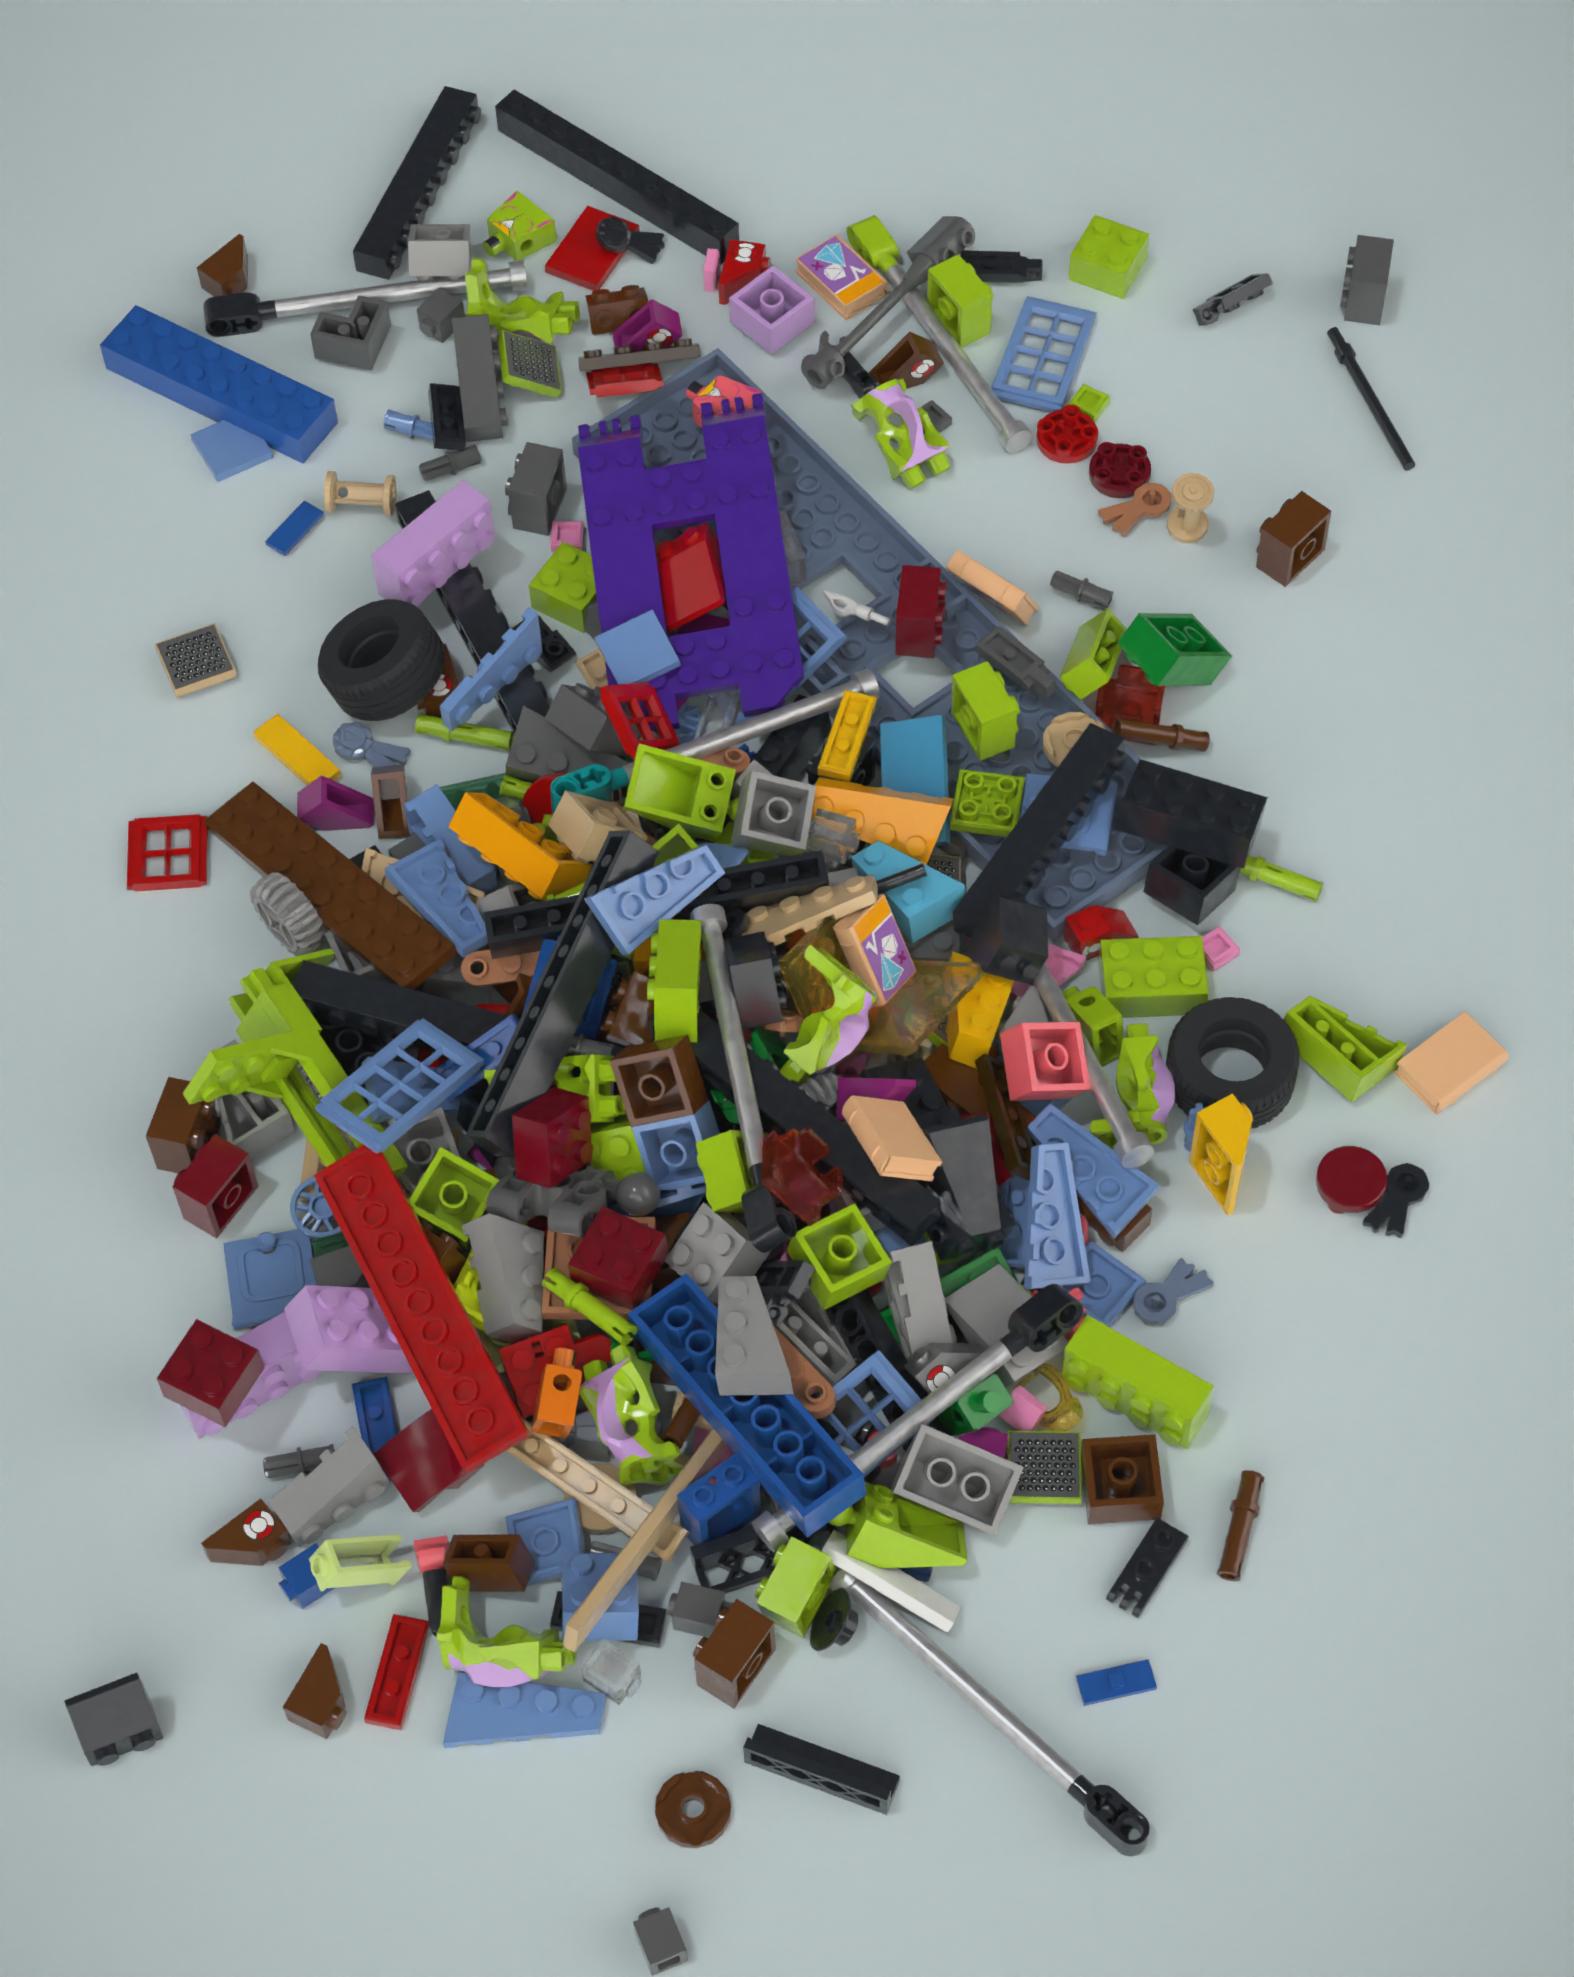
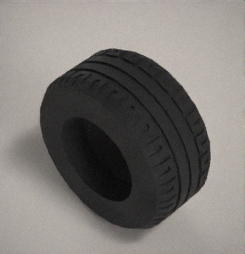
[317,599,445,721]
[1166,997,1300,1129]

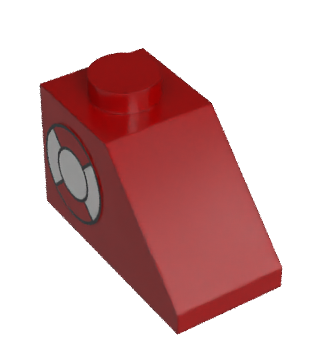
[718,239,771,305]
[1064,905,1139,961]

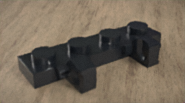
[755,1260,815,1327]

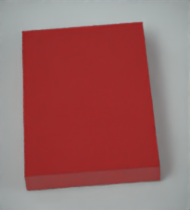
[545,205,640,291]

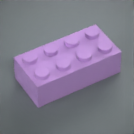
[371,480,495,607]
[284,1285,414,1374]
[180,1312,322,1439]

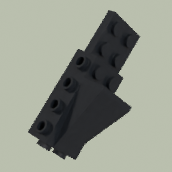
[858,1057,1016,1261]

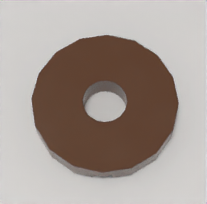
[655,1771,731,1848]

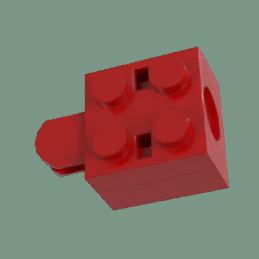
[497,1324,612,1418]

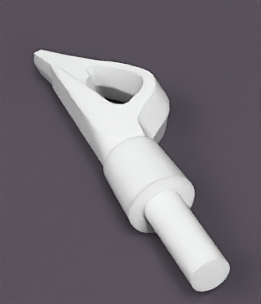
[823,590,891,626]

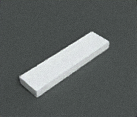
[821,1530,961,1632]

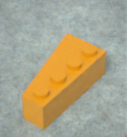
[811,777,954,865]

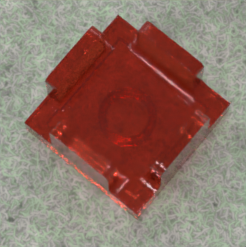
[1095,664,1165,745]
[762,1127,843,1226]

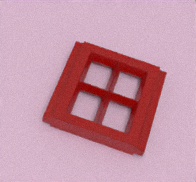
[586,363,664,398]
[599,682,680,760]
[127,814,208,892]

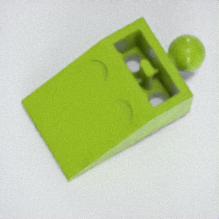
[623,743,739,842]
[829,1482,968,1568]

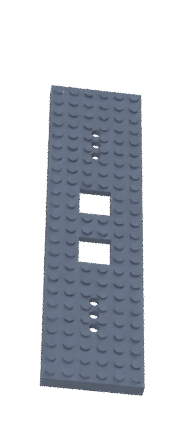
[572,348,1169,942]

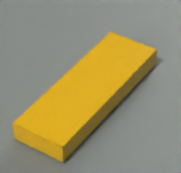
[818,690,877,782]
[253,713,342,786]

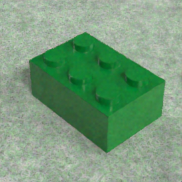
[1117,613,1232,686]

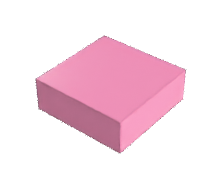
[703,248,720,292]
[550,521,584,552]
[1202,926,1240,972]
[999,1385,1048,1431]

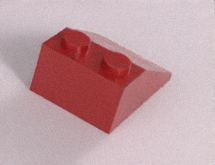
[656,522,725,631]

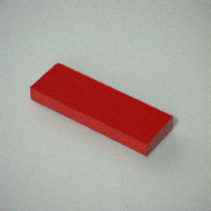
[364,1614,430,1731]

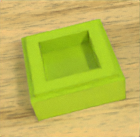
[1068,384,1110,422]

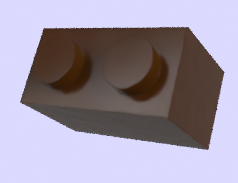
[442,1534,535,1592]

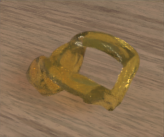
[1012,1364,1083,1431]

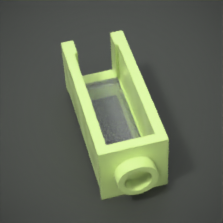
[309,1534,412,1591]

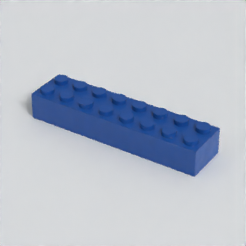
[100,305,338,464]
[628,1273,867,1538]

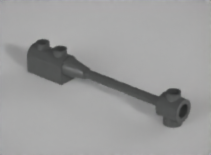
[801,216,975,389]

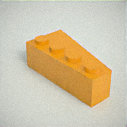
[448,792,595,901]

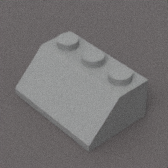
[890,1423,1024,1536]

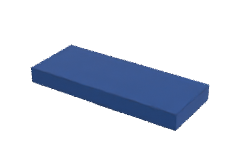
[265,501,324,556]
[1076,1659,1157,1706]

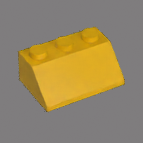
[1189,1093,1253,1216]

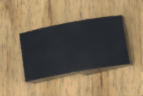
[512,615,576,672]

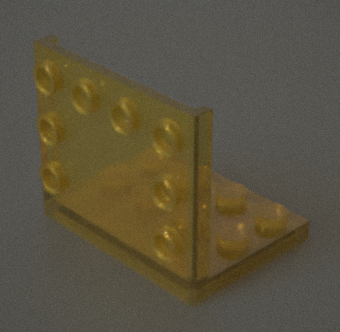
[779,915,984,1056]

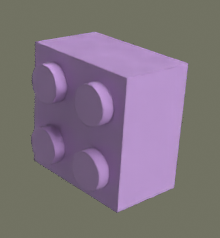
[729,266,815,355]

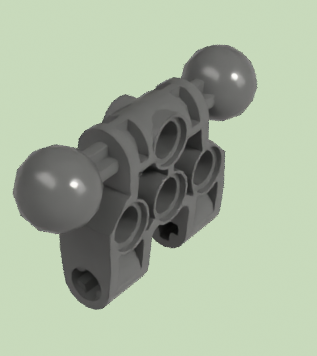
[486,1156,661,1238]

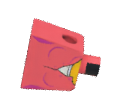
[686,375,763,428]

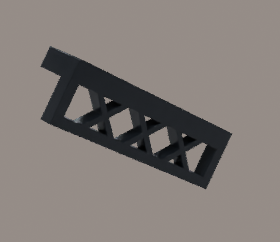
[690,1522,838,1593]
[743,1724,900,1815]

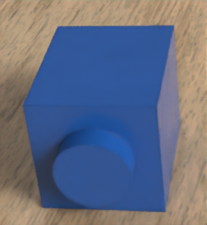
[278,1543,335,1609]

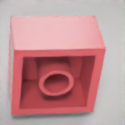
[1000,1022,1091,1101]

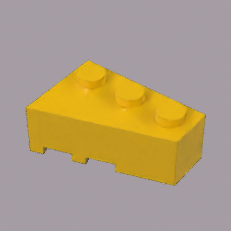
[943,951,1014,1069]

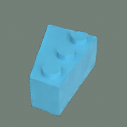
[851,840,966,944]

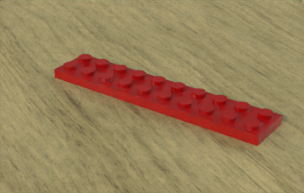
[314,1145,530,1474]

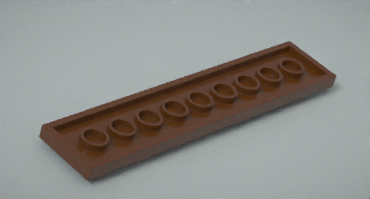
[203,781,458,990]

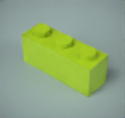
[1059,608,1127,700]

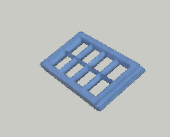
[991,296,1097,412]
[706,587,847,725]
[315,1018,484,1154]
[825,1351,936,1477]

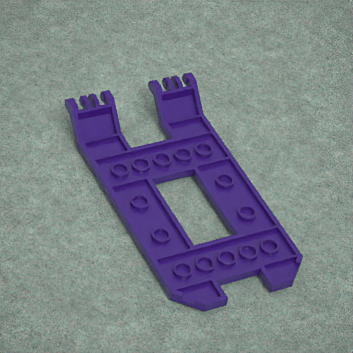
[578,393,804,733]

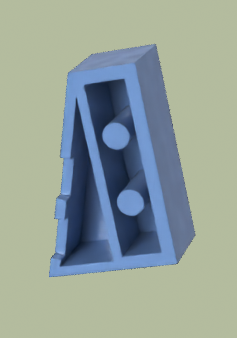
[404,784,498,894]

